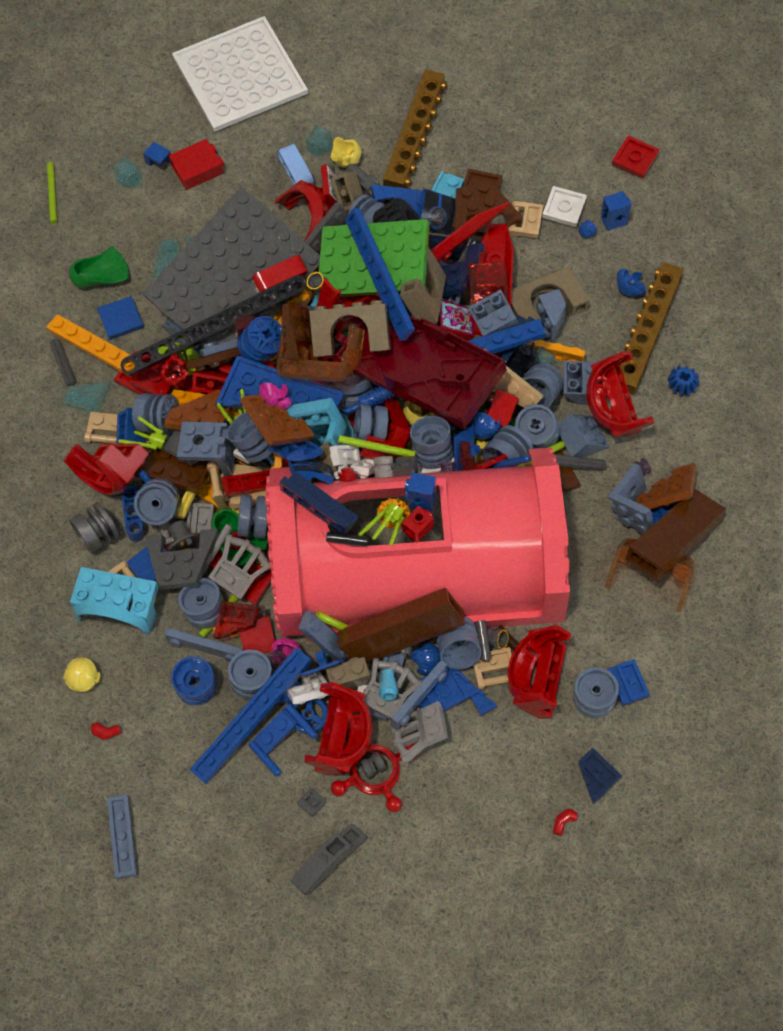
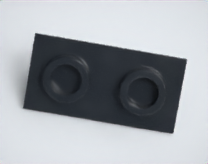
[508,342,537,378]

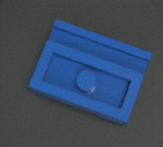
[607,659,650,706]

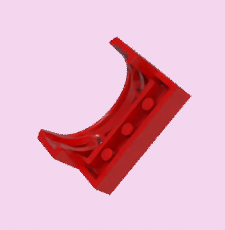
[275,180,332,241]
[316,278,376,332]
[586,351,655,437]
[349,397,410,459]
[63,443,149,495]
[507,624,571,719]
[304,682,373,775]

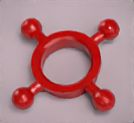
[330,729,418,812]

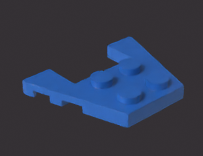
[371,185,431,229]
[420,667,496,716]

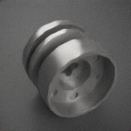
[69,502,119,553]

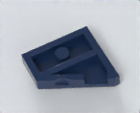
[578,748,622,804]

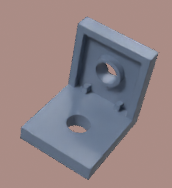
[177,422,236,476]
[608,463,654,534]

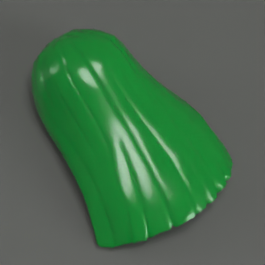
[69,246,130,289]
[211,508,268,566]

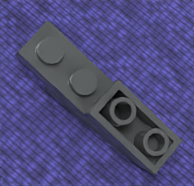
[291,823,366,895]

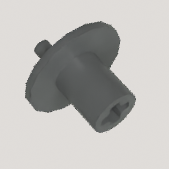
[168,520,200,552]

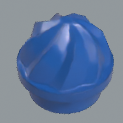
[579,219,597,238]

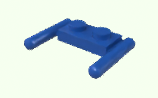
[248,703,318,776]

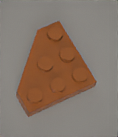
[164,390,233,430]
[240,395,315,446]
[636,463,697,510]

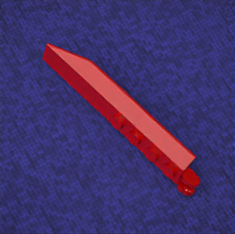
[431,202,510,262]
[473,224,514,357]

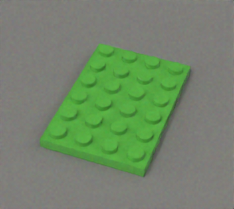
[317,219,430,297]

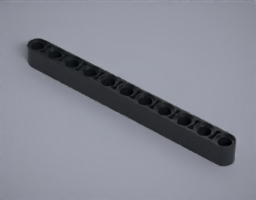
[120,275,306,377]

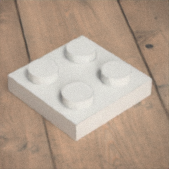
[542,186,587,227]

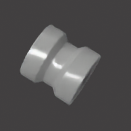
[373,456,394,478]

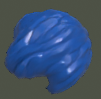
[617,268,646,297]
[469,411,500,439]
[411,643,441,675]

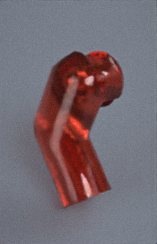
[460,441,475,470]

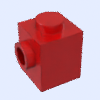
[402,506,434,543]

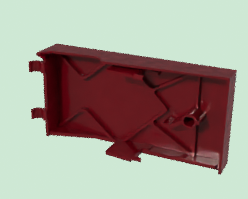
[335,294,507,429]

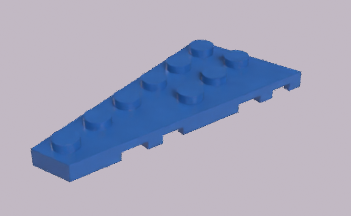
[215,355,344,408]

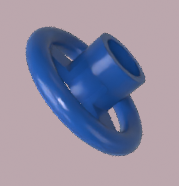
[292,699,328,734]

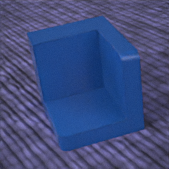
[143,142,171,166]

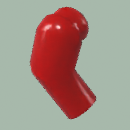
[91,722,121,740]
[552,809,578,836]

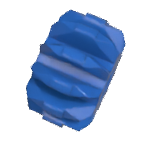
[668,365,700,397]

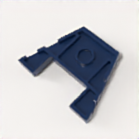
[441,242,485,298]

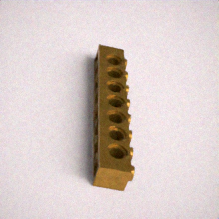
[383,69,447,188]
[620,262,684,396]

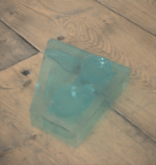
[62,382,110,413]

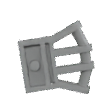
[159,499,215,548]
[208,534,270,599]
[364,658,422,720]
[391,701,448,762]

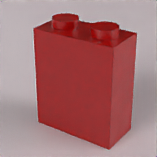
[169,138,224,190]

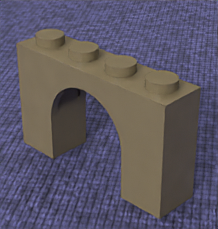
[400,247,446,324]
[511,267,590,321]
[309,300,391,357]

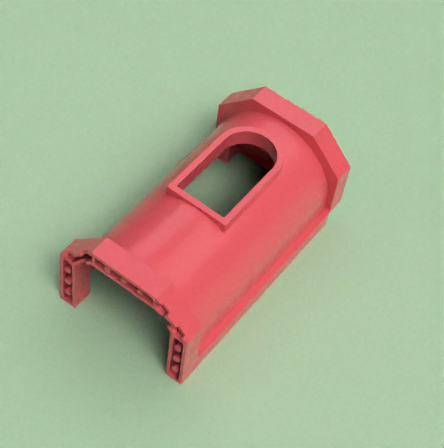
[265,447,570,642]

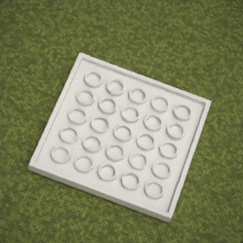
[172,16,308,132]

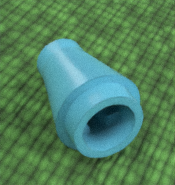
[378,669,398,701]

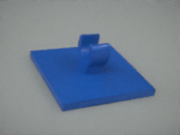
[454,425,480,471]
[301,650,348,676]

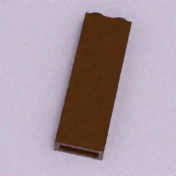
[625,489,726,581]
[337,588,465,664]

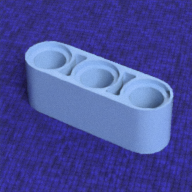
[277,144,314,185]

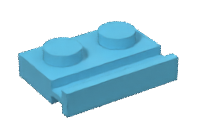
[431,171,465,198]

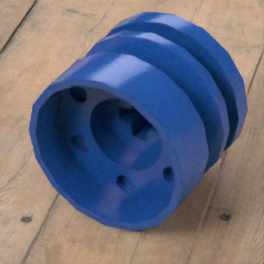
[237,316,285,364]
[171,656,217,705]

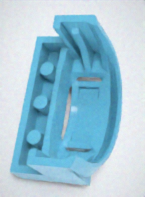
[267,398,347,465]
[70,567,159,635]

